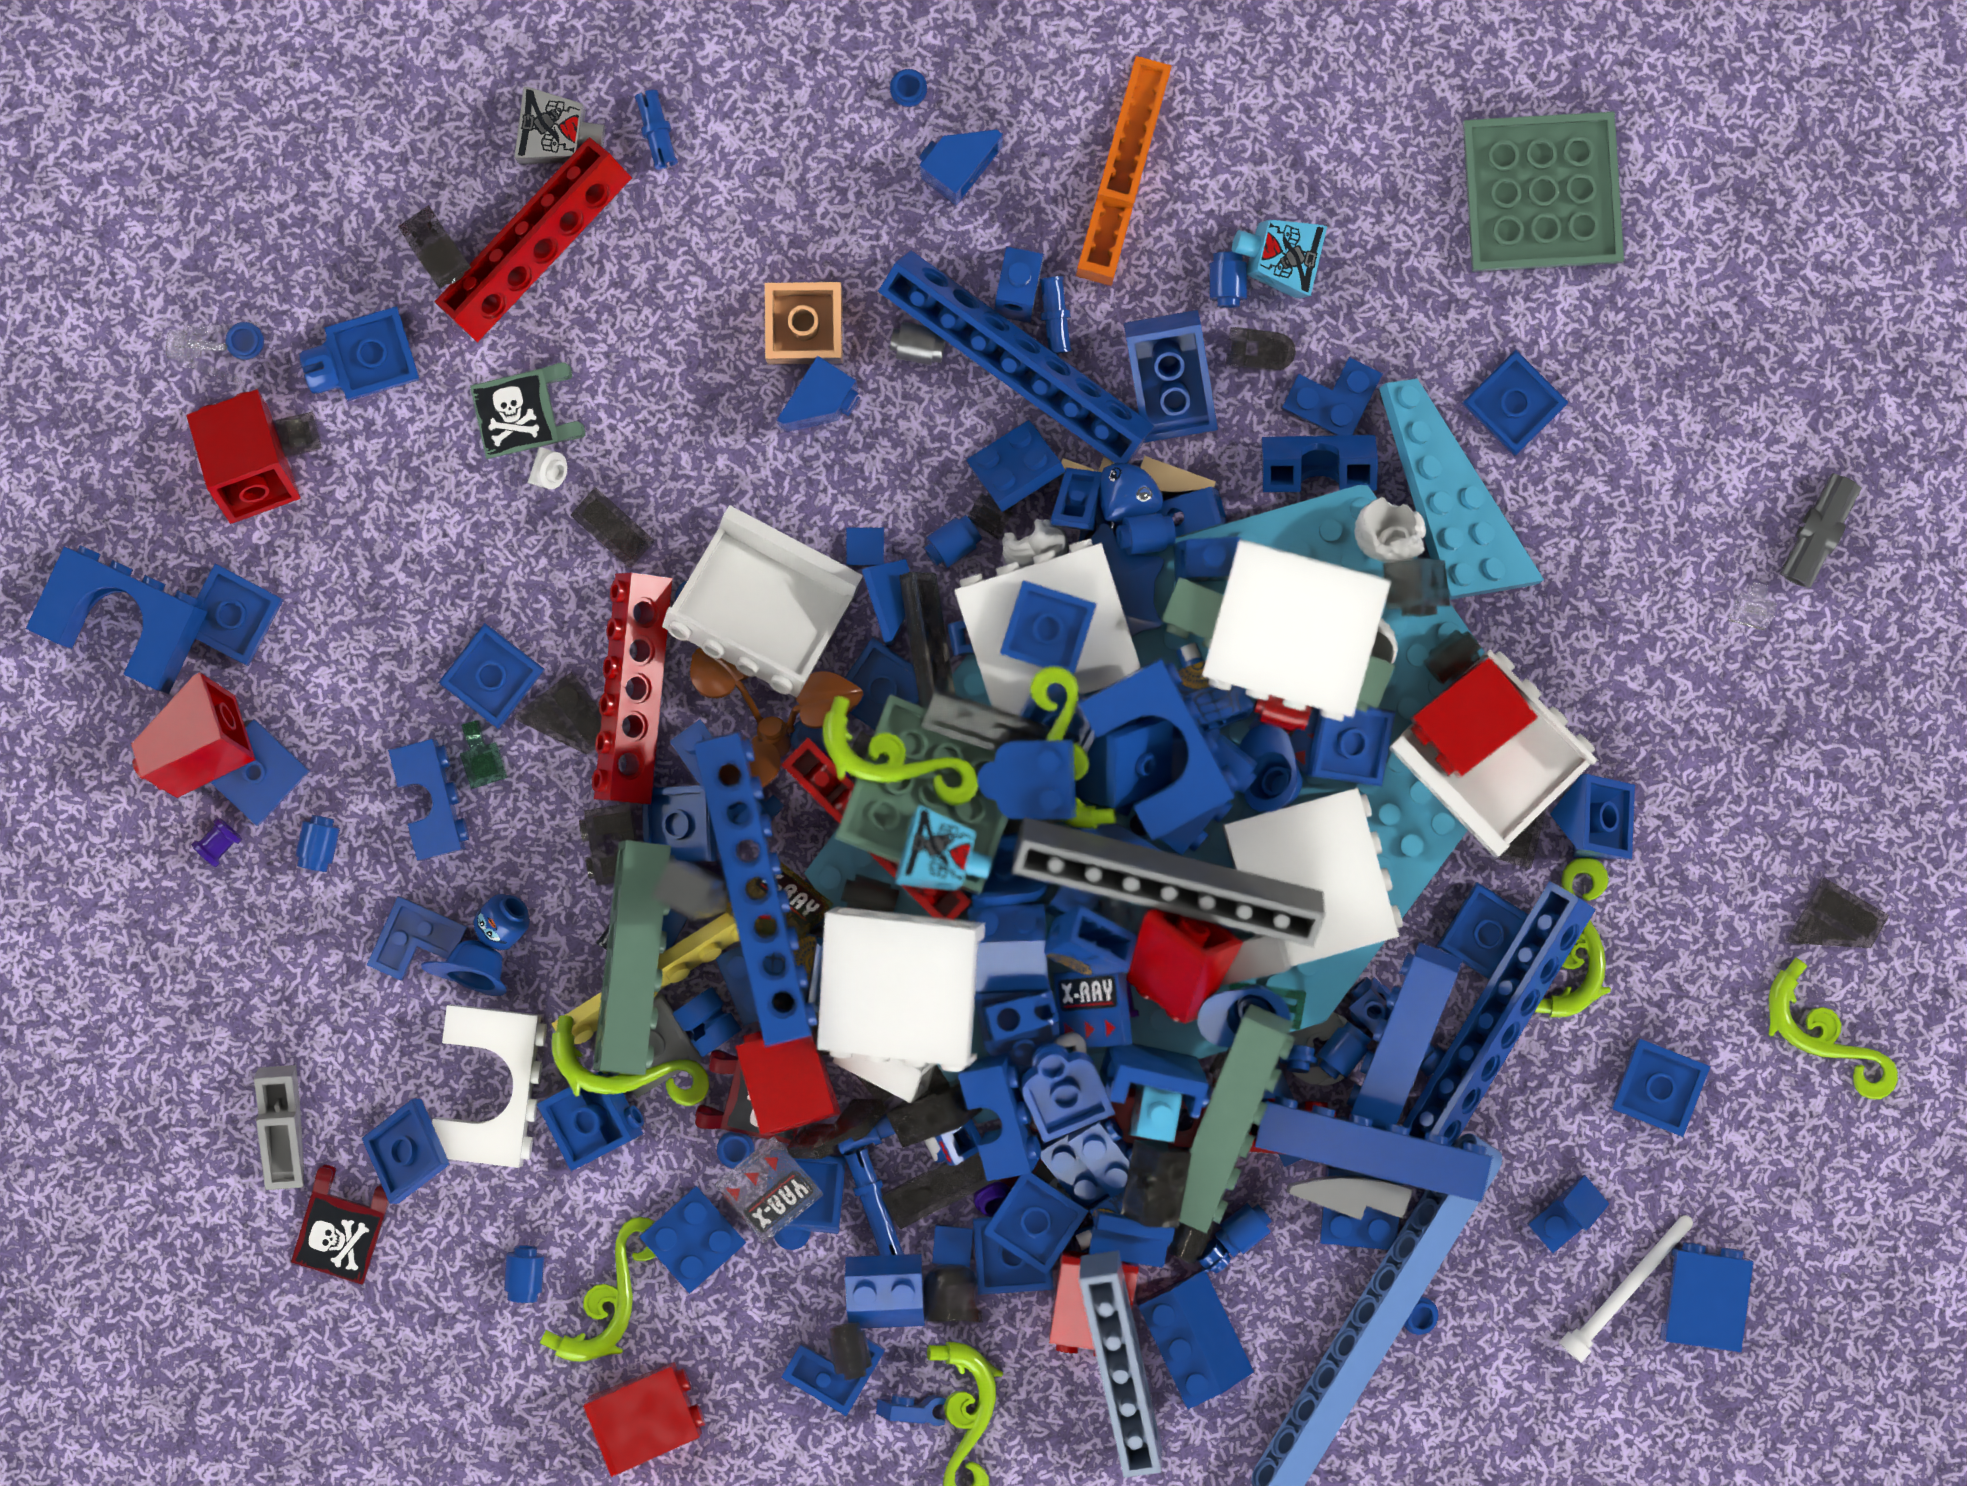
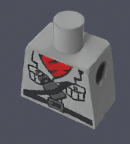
[514,87,605,164]

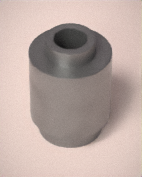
[890,322,945,365]

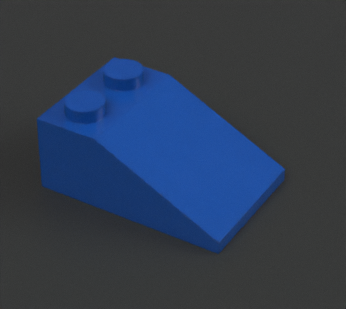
[1123,310,1218,443]

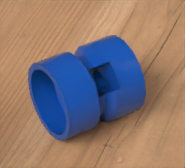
[672,986,742,1057]

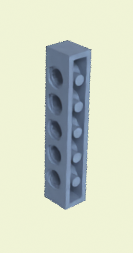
[1079,1250,1162,1478]

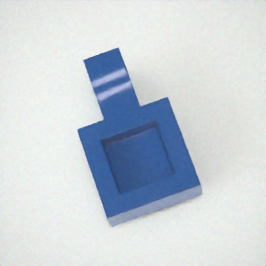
[876,1394,946,1426]

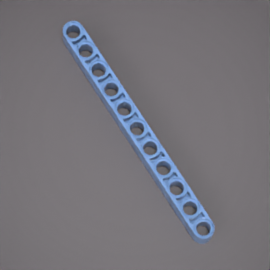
[1251,1133,1503,1486]

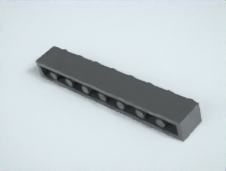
[1013,817,1325,947]
[651,860,731,919]

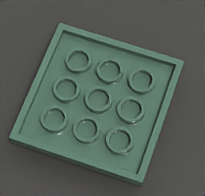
[1463,111,1624,272]
[834,695,1008,895]

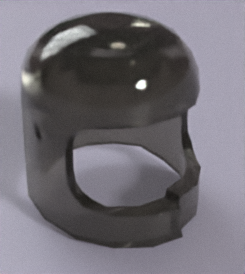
[923,1264,983,1323]

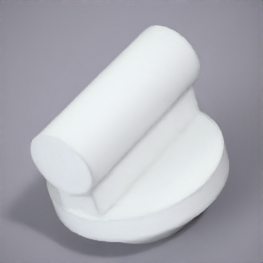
[527,447,567,489]

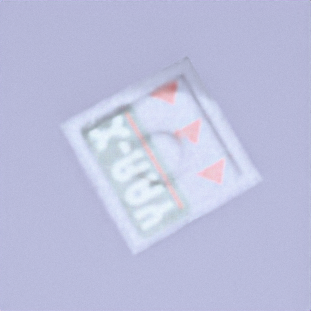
[715,1136,823,1243]

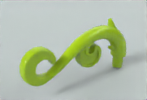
[1030,666,1116,829]
[823,696,978,806]
[1535,857,1611,1018]
[1768,957,1898,1099]
[552,1015,710,1106]
[540,1217,656,1362]
[927,1342,1003,1486]

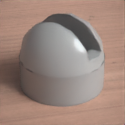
[1053,1032,1086,1053]

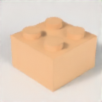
[765,282,843,364]

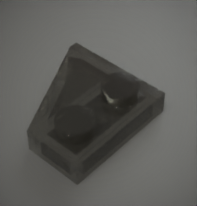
[514,672,602,755]
[1785,878,1890,948]

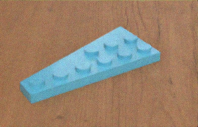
[1379,379,1544,601]

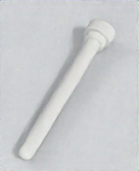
[1558,1215,1693,1363]

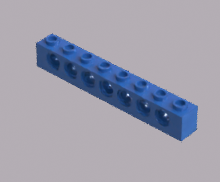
[877,250,1155,464]
[693,731,818,1046]
[1402,881,1596,1146]

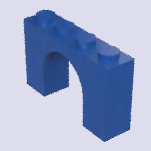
[25,545,207,694]
[1078,657,1238,841]

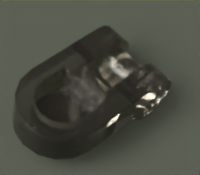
[1225,327,1296,372]

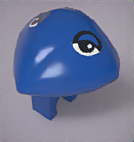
[1099,462,1163,526]

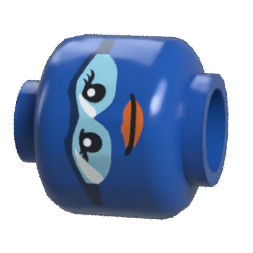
[473,894,530,950]

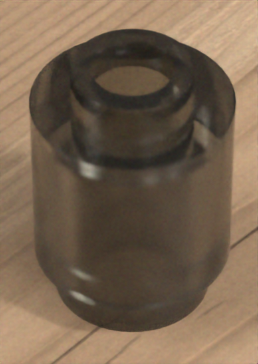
[1423,629,1481,685]
[841,874,900,913]
[1167,1220,1216,1264]
[827,1321,873,1380]

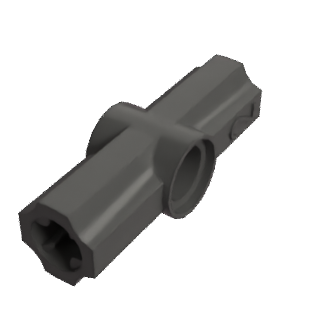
[1780,473,1862,589]

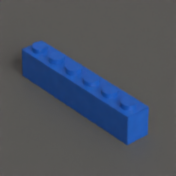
[1340,942,1463,1130]
[1255,1096,1493,1202]

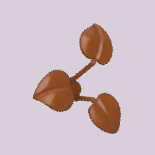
[690,647,864,805]

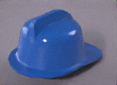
[1239,724,1303,813]
[421,940,507,996]
[1197,984,1291,1047]

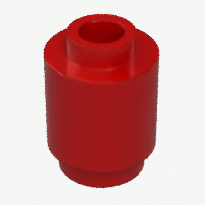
[1253,694,1312,732]

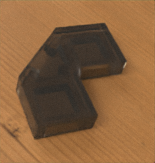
[786,1099,887,1159]

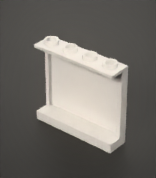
[662,505,863,698]
[954,539,1141,722]
[1202,539,1391,721]
[1389,650,1598,857]
[1222,788,1403,967]
[817,907,985,1072]

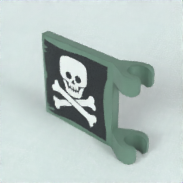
[470,362,586,459]

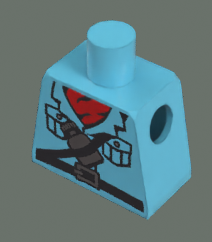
[1232,220,1327,299]
[894,806,992,890]
[1128,1084,1183,1142]

